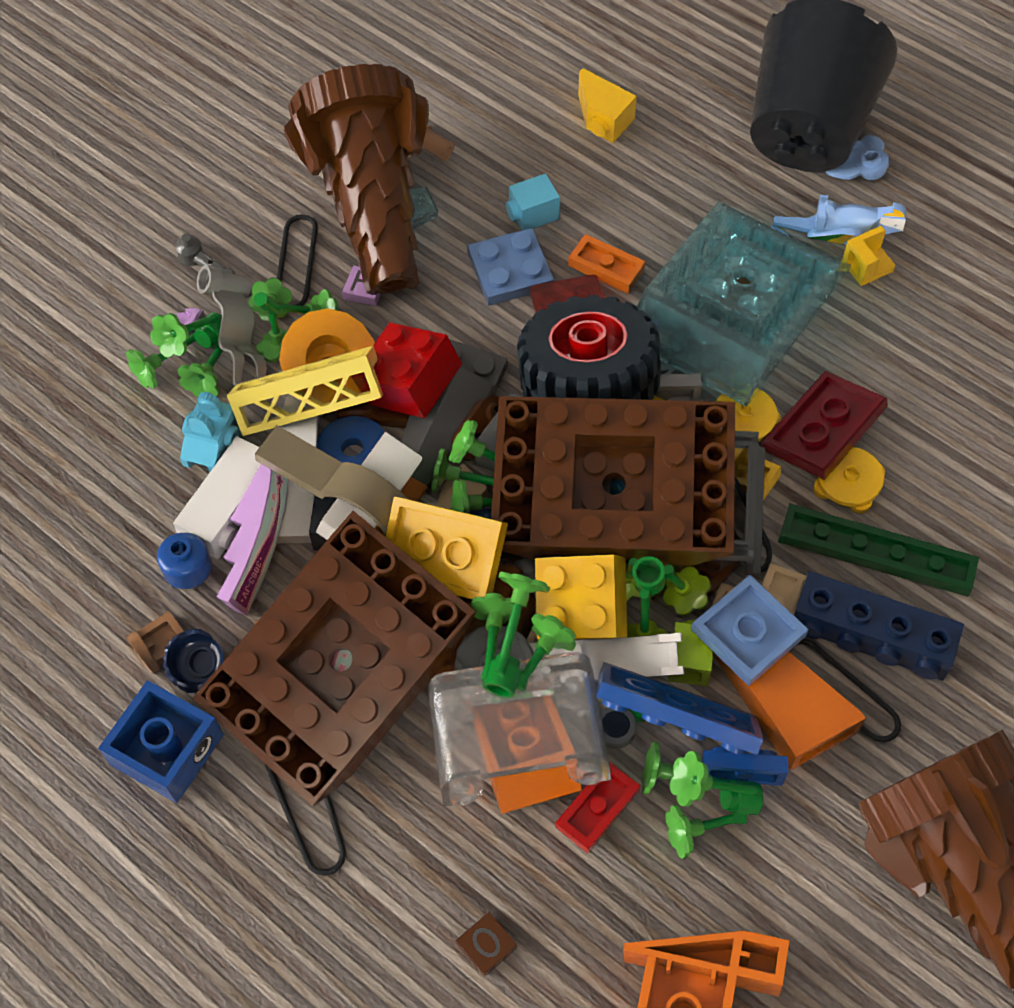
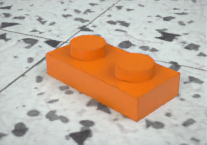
[568,234,646,294]

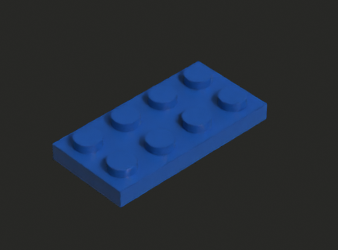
[596,662,763,755]

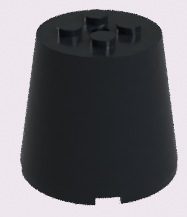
[750,0,897,172]

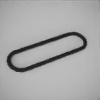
[277,214,318,306]
[789,639,901,743]

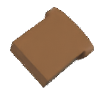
[126,611,184,674]

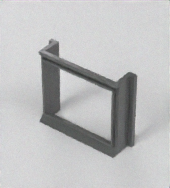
[603,431,765,576]

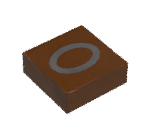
[456,912,517,977]

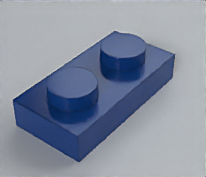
[701,747,788,786]

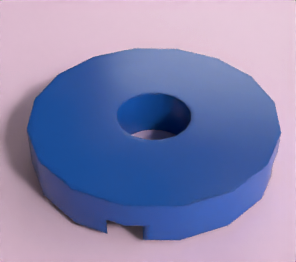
[317,416,385,465]

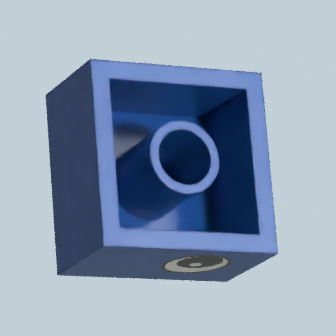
[98,680,224,804]

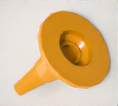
[279,308,375,407]

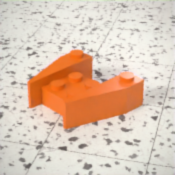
[623,930,790,1008]

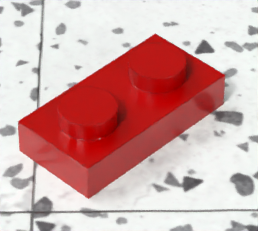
[555,760,640,854]

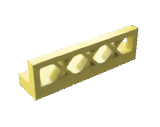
[227,346,383,436]

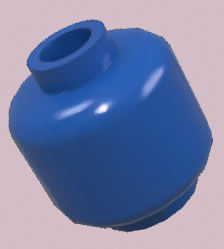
[157,532,212,589]

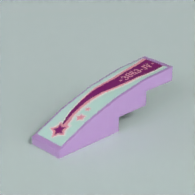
[217,464,289,616]

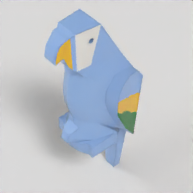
[773,195,906,245]

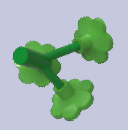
[248,277,339,363]

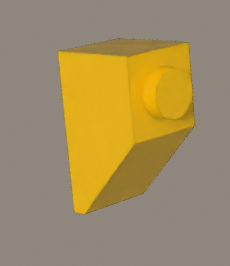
[578,68,637,143]

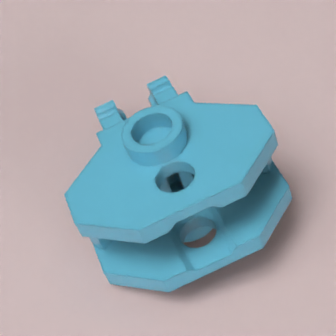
[180,391,242,472]

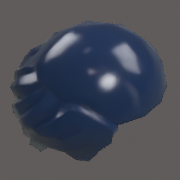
[162,629,224,694]

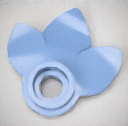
[826,135,889,180]

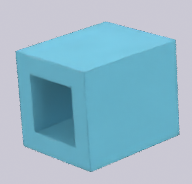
[505,173,560,231]

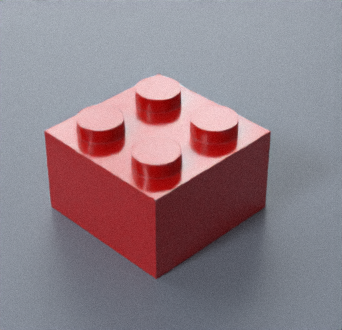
[351,322,462,419]

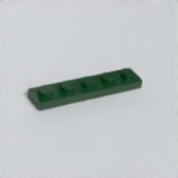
[778,503,979,597]

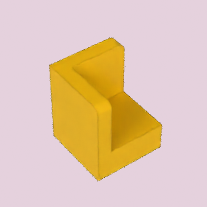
[842,226,895,286]

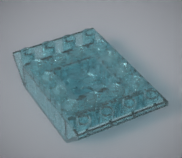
[637,201,851,407]

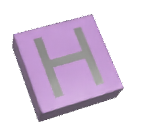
[342,266,381,306]

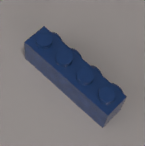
[794,571,964,681]

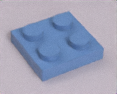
[467,228,554,306]
[691,575,809,686]

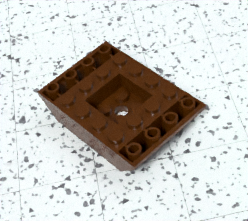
[491,396,735,566]
[192,511,476,806]

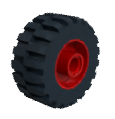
[517,295,661,400]

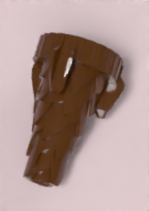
[284,64,429,295]
[858,730,1014,990]

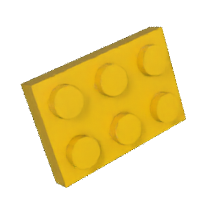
[385,497,508,599]

